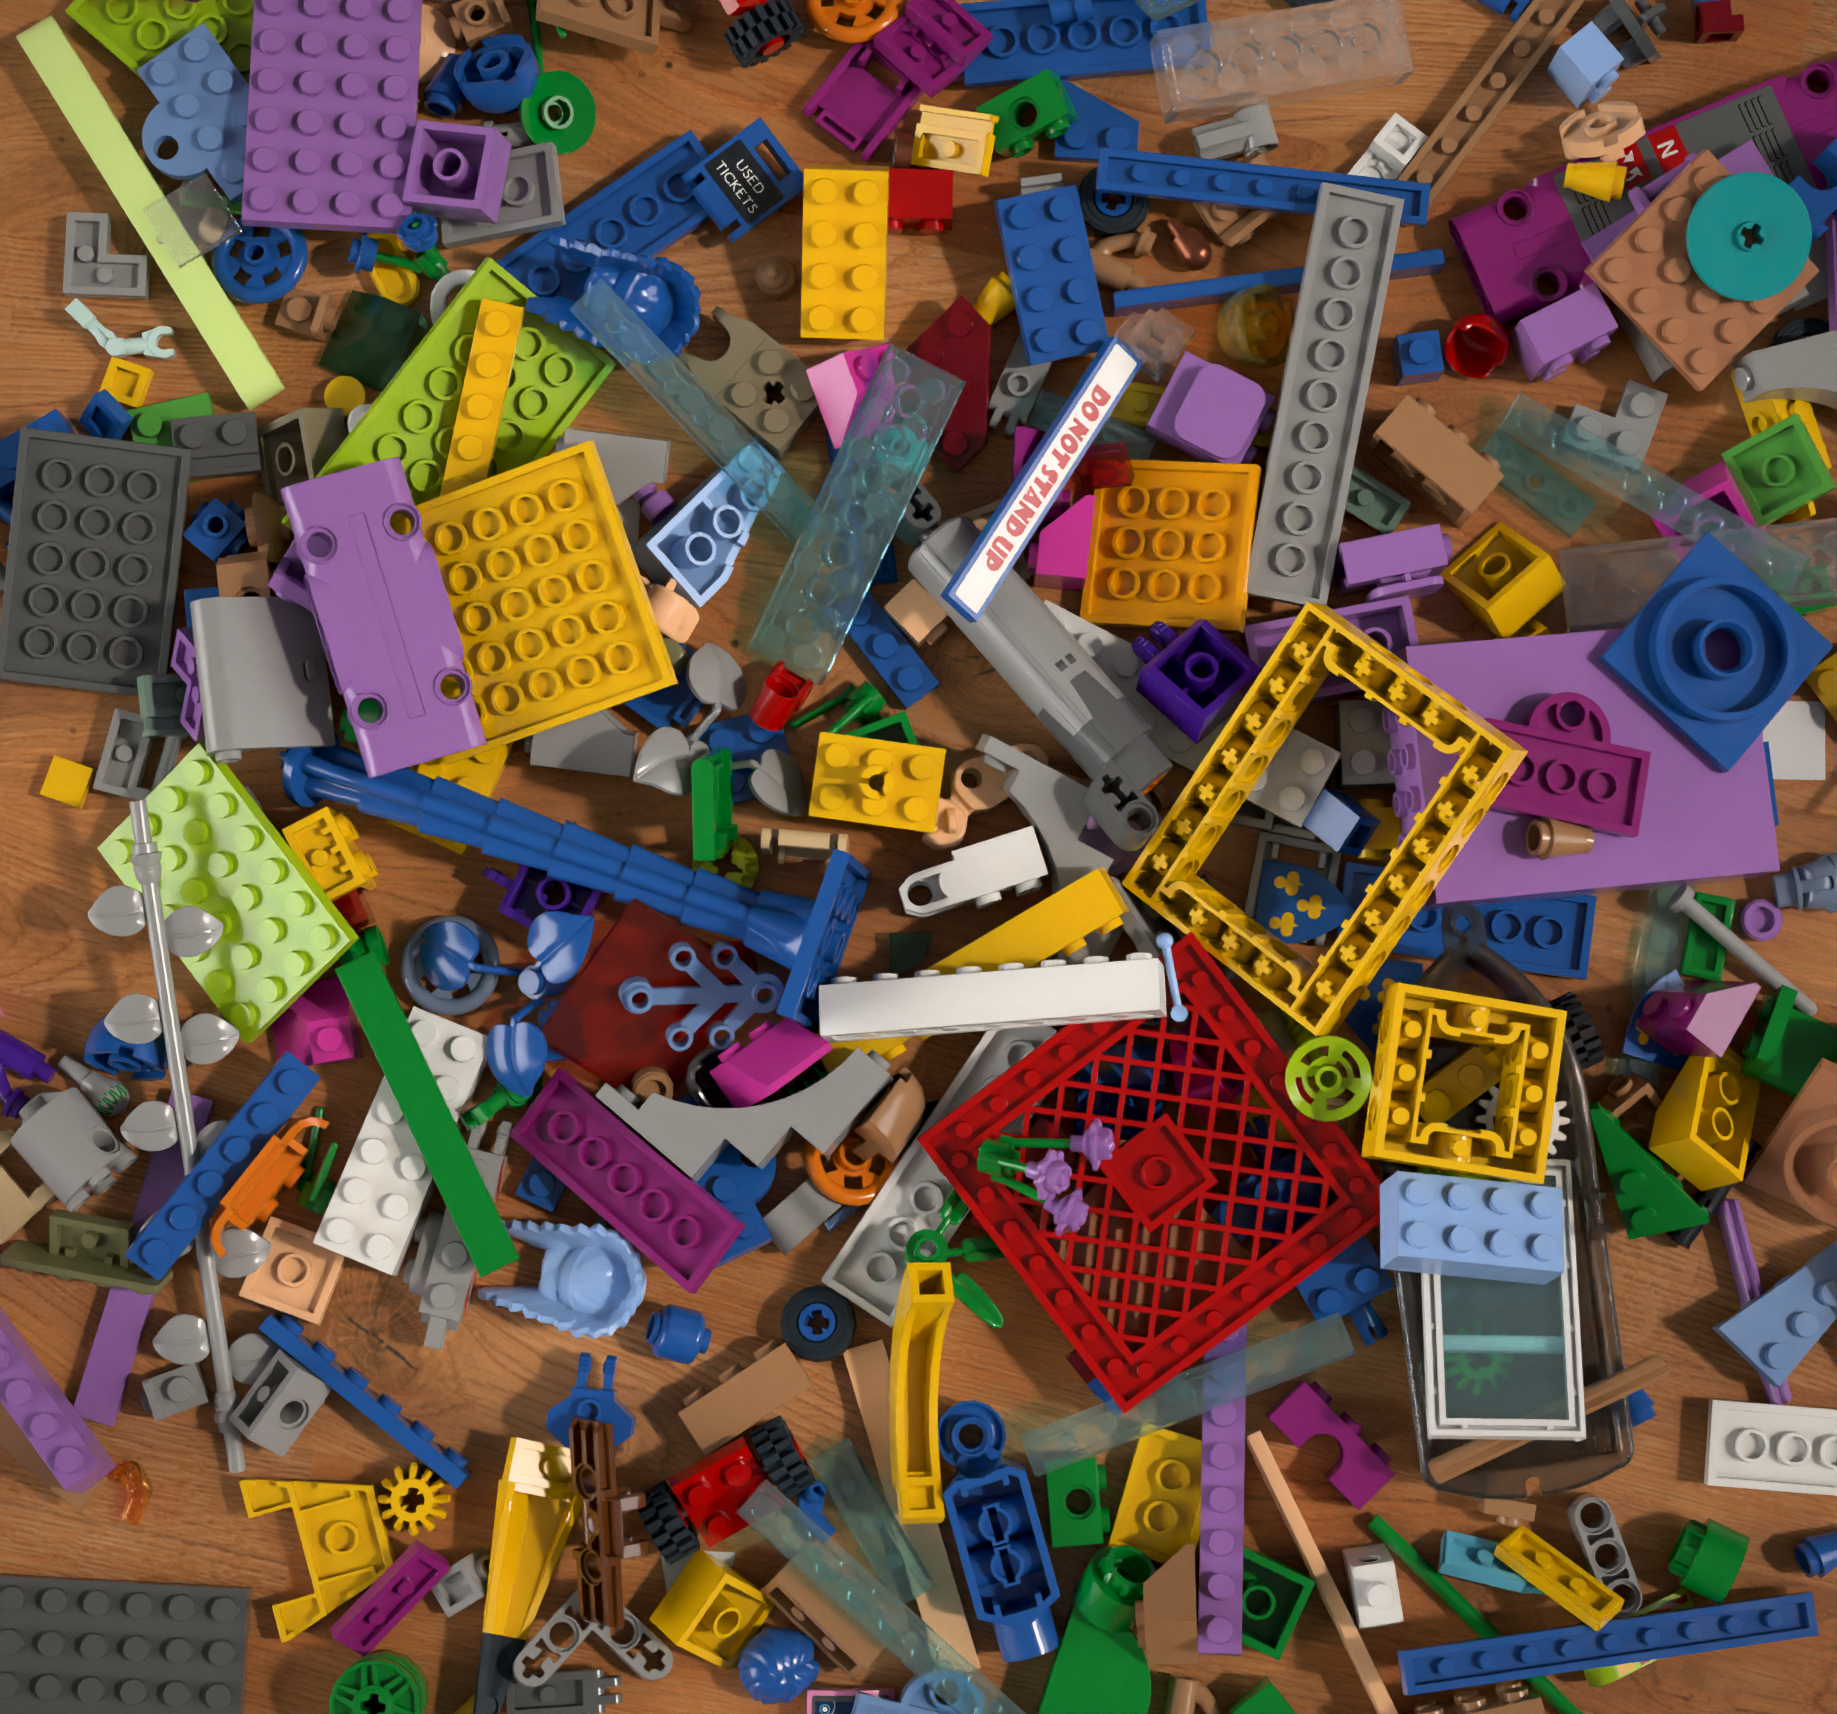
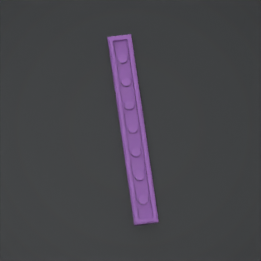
[73,1092,215,1427]

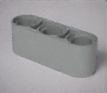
[1567,1493,1643,1617]

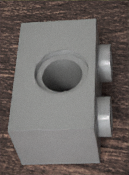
[229,1349,332,1457]

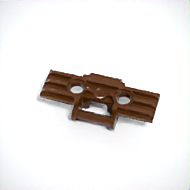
[568,1416,649,1630]

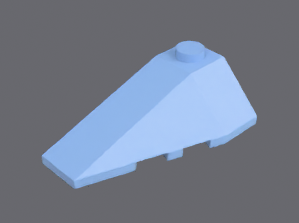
[631,436,782,609]

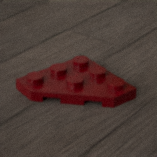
[897,295,992,473]

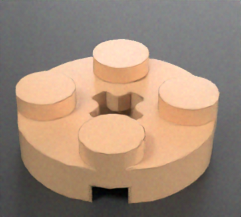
[1559,101,1645,162]

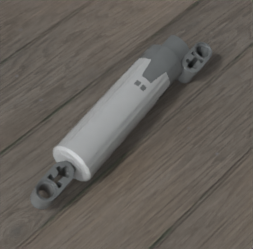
[869,464,1173,851]

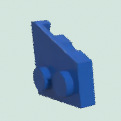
[1054,79,1139,164]

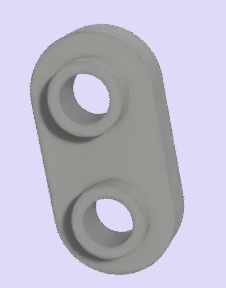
[403,1210,444,1296]

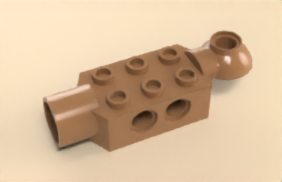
[216,492,294,597]

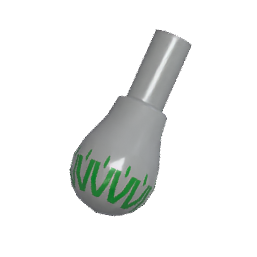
[58,1054,130,1117]

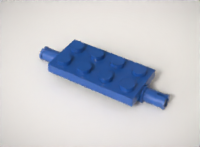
[1237,1115,1395,1345]

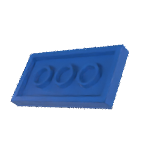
[993,184,1108,367]

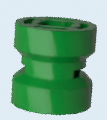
[340,925,390,967]

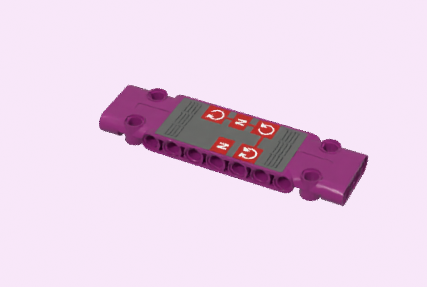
[1448,57,1837,325]

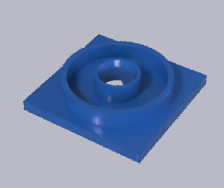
[1598,532,1833,773]

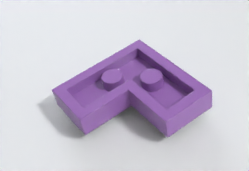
[171,628,205,742]

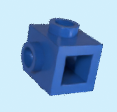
[182,497,250,564]

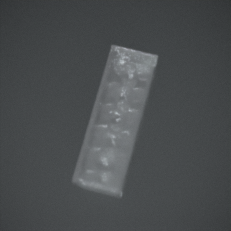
[1149,0,1414,124]

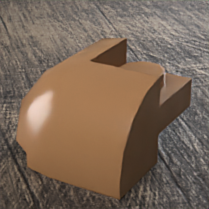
[852,1067,926,1163]

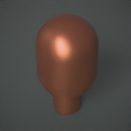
[1165,217,1212,271]

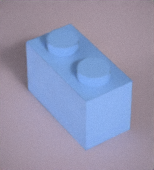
[1546,21,1624,109]

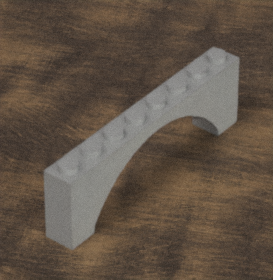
[524,427,671,777]

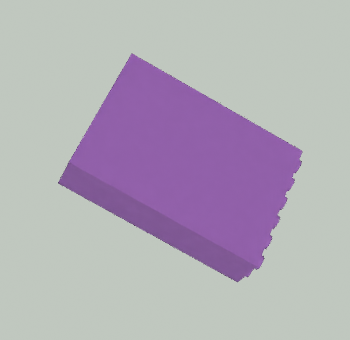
[1382,629,1780,911]

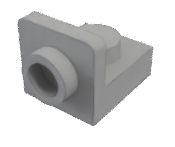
[140,1362,212,1421]
[431,1547,490,1618]

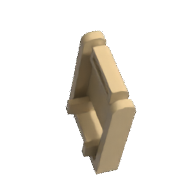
[761,827,850,869]

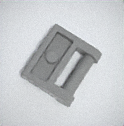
[93,708,188,801]

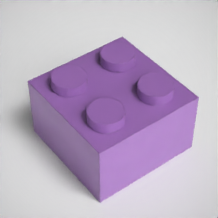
[402,120,512,224]
[1510,283,1618,382]

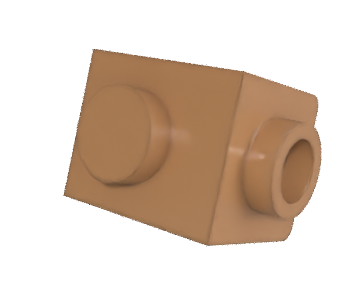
[1472,1467,1537,1527]

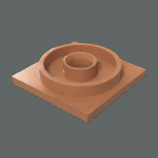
[1743,1058,1837,1227]

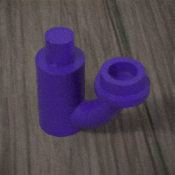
[0,1030,57,1119]

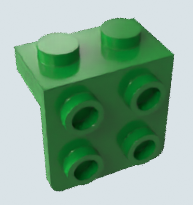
[1740,984,1837,1097]

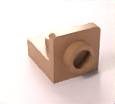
[275,288,339,342]

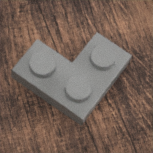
[62,212,151,300]
[1559,380,1668,474]

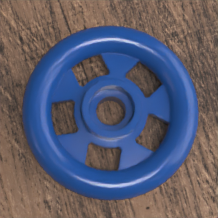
[212,216,308,304]

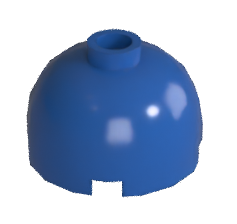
[453,33,539,114]
[84,1015,168,1081]

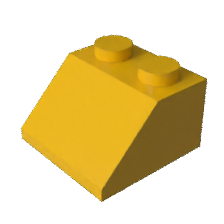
[1439,521,1567,639]
[649,1549,775,1672]

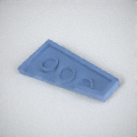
[1712,1240,1837,1387]

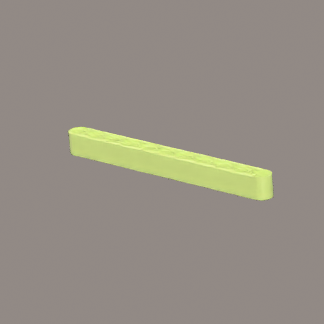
[16,15,285,411]

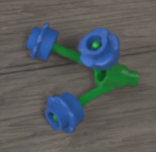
[348,210,451,282]

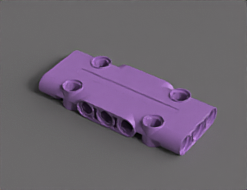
[280,457,487,778]

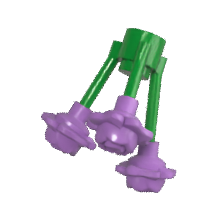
[977,1118,1115,1236]

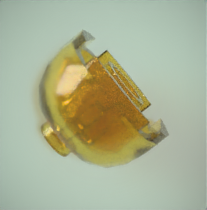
[1216,283,1295,369]

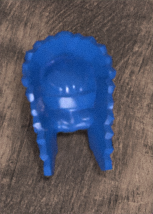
[525,234,701,367]

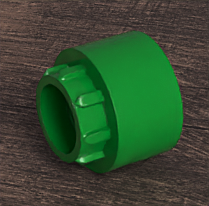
[1667,1518,1750,1604]
[1074,1545,1155,1633]

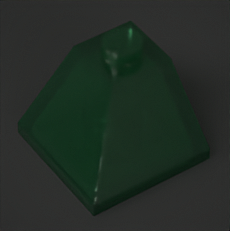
[318,290,428,393]

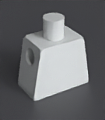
[1342,1543,1403,1630]

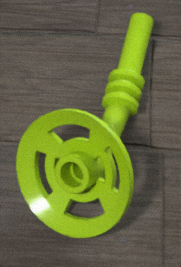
[1279,1008,1372,1122]

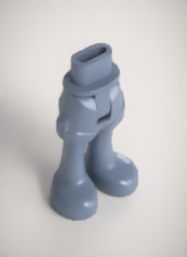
[1771,852,1837,913]

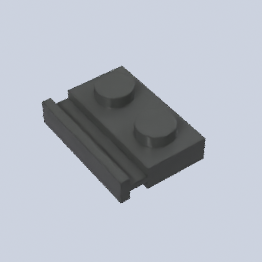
[171,411,262,481]

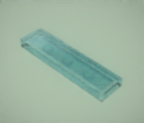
[810,1437,936,1609]

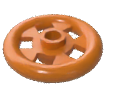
[805,0,903,43]
[803,1112,901,1206]

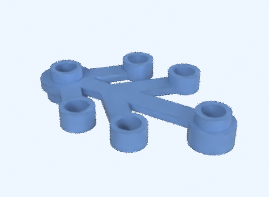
[619,940,784,1051]

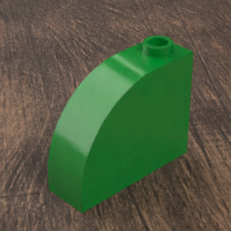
[1035,1597,1151,1714]

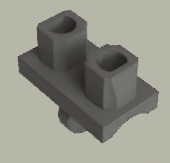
[1593,0,1668,70]

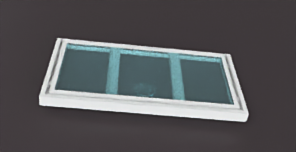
[1417,1159,1586,1442]

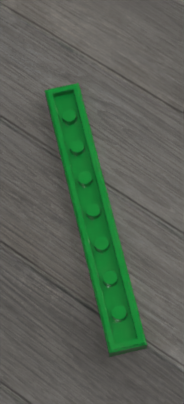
[335,951,521,1278]

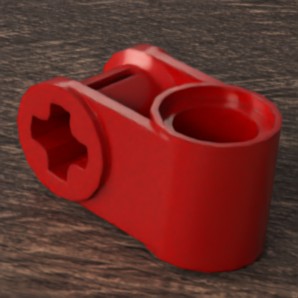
[749,660,816,731]

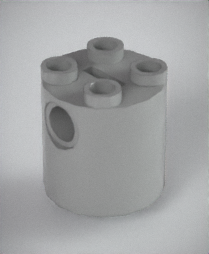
[10,1087,137,1213]

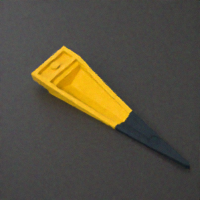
[473,1437,581,1714]

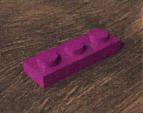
[330,1540,450,1657]

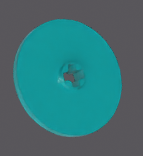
[1686,172,1812,301]

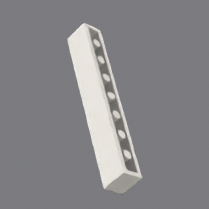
[818,953,1167,1043]

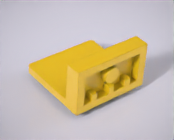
[282,806,379,901]

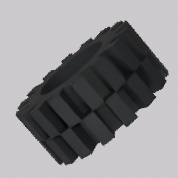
[1541,992,1604,1075]

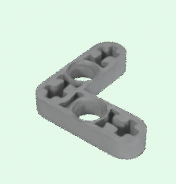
[512,1589,673,1688]

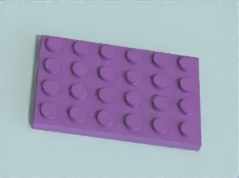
[241,0,423,234]

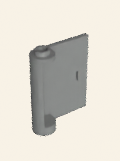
[190,596,336,763]

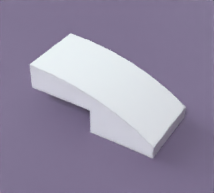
[1348,112,1428,180]

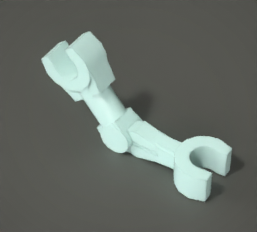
[65,298,177,360]

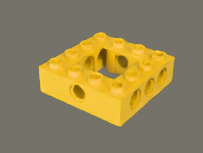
[1361,982,1567,1184]

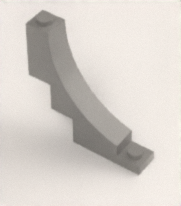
[1733,330,1837,410]
[975,734,1124,965]
[595,1048,894,1181]

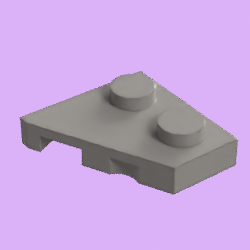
[1110,876,1176,958]

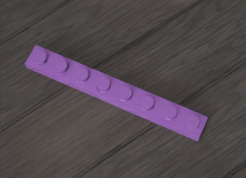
[1198,1323,1247,1656]

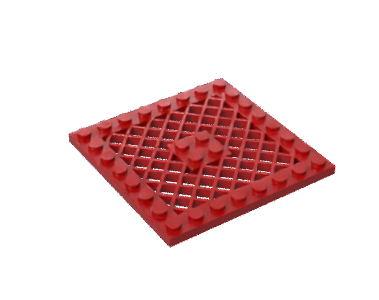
[917,932,1382,1414]

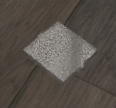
[143,173,242,269]

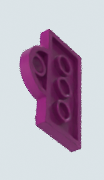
[1484,692,1651,838]

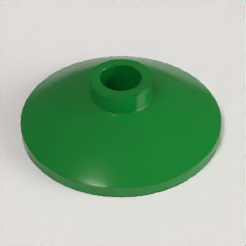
[519,70,596,155]

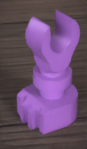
[633,483,677,526]

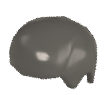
[686,1047,734,1108]

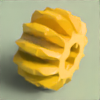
[378,1461,452,1536]

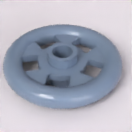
[400,915,501,1016]

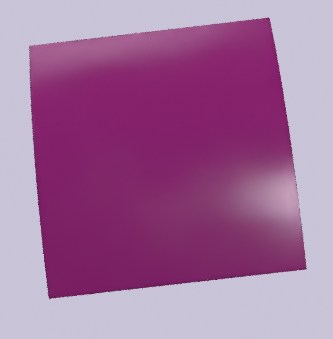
[873,0,993,98]

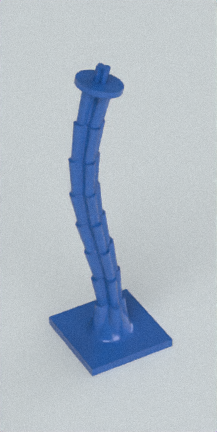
[279,731,872,1031]

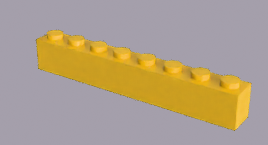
[816,867,1129,1074]

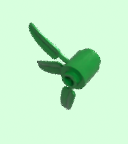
[903,1189,1005,1329]

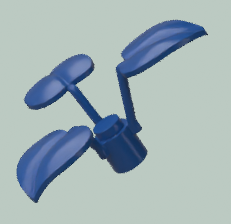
[420,911,595,1097]

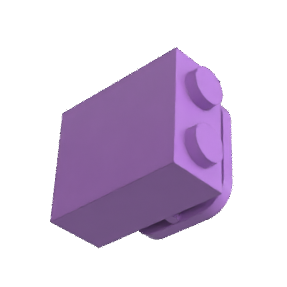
[1145,351,1276,464]
[1333,523,1453,603]

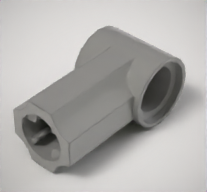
[1192,104,1280,160]

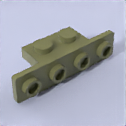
[0,1209,173,1295]

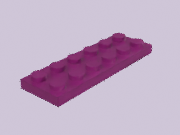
[509,1068,746,1294]

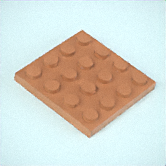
[1584,149,1820,391]

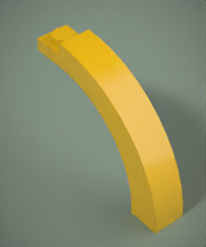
[889,1262,955,1524]

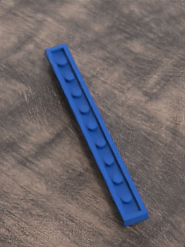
[1397,1591,1819,1696]

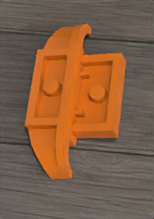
[209,1116,330,1259]

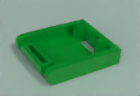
[691,747,738,861]

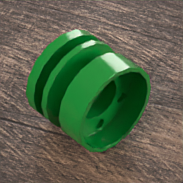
[329,1650,429,1714]

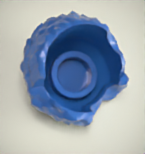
[738,1627,820,1704]

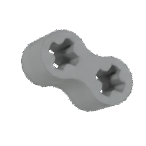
[763,1178,844,1256]

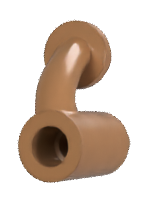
[1090,226,1157,291]
[1164,1674,1222,1714]

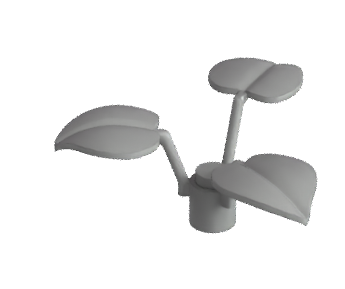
[633,642,806,817]

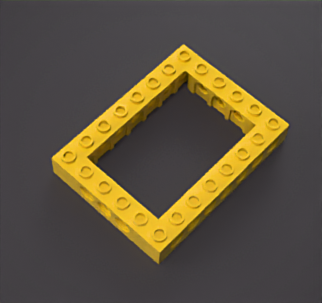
[1122,601,1529,1036]

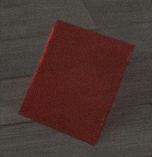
[541,898,742,1092]

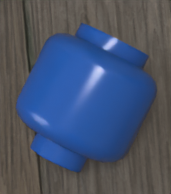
[645,1304,711,1364]

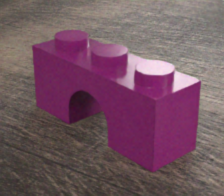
[1265,1379,1395,1510]

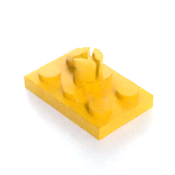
[808,732,946,833]

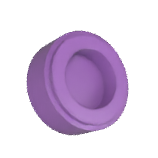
[1737,899,1783,941]

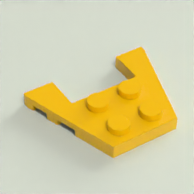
[239,1478,396,1643]

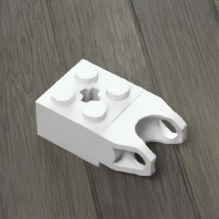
[899,826,1048,918]

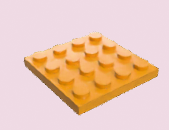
[1080,458,1262,634]

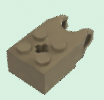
[675,306,821,460]

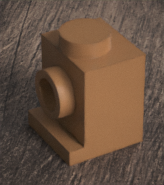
[448,0,516,52]

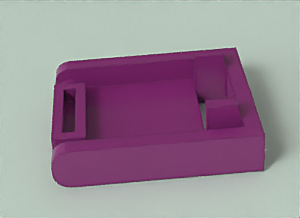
[802,40,924,163]

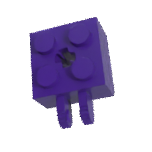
[1131,619,1262,744]
[482,860,608,929]

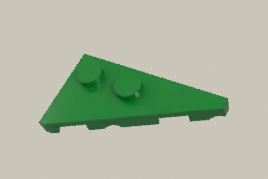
[1589,1101,1709,1240]

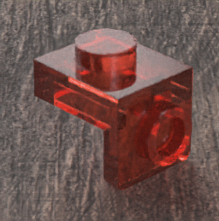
[1074,441,1135,490]

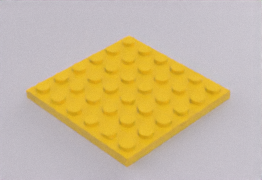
[390,440,678,765]

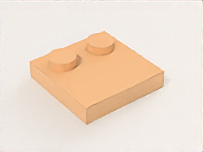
[239,1216,347,1326]

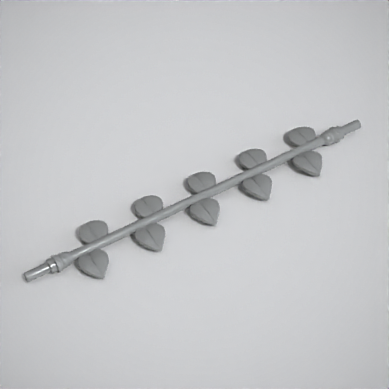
[88,800,287,1473]

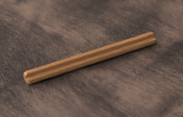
[1428,1354,1669,1484]

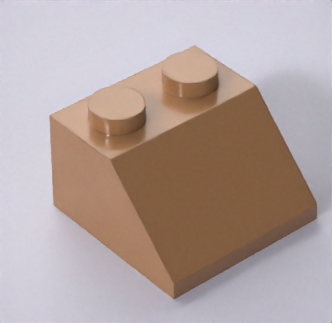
[1135,1544,1199,1665]

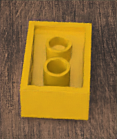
[1649,1047,1761,1191]

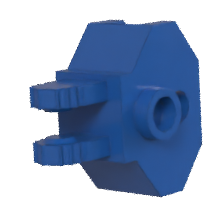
[546,1352,636,1448]

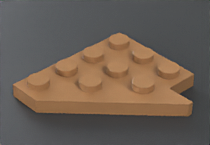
[535,0,693,56]

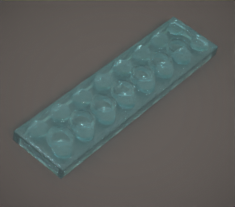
[748,344,966,685]

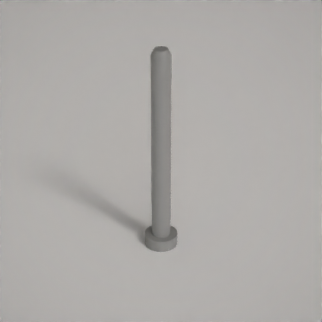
[1666,884,1817,1017]

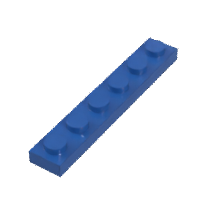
[124,1050,321,1281]
[258,1313,472,1489]

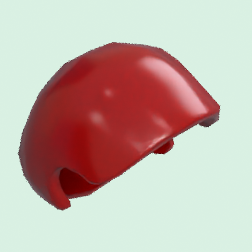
[1444,313,1511,379]

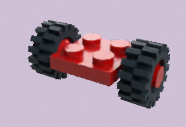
[719,0,805,68]
[637,1415,817,1565]

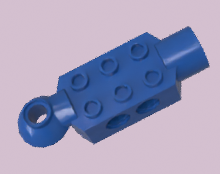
[938,1400,1060,1662]

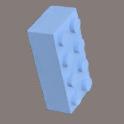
[1380,1171,1564,1285]

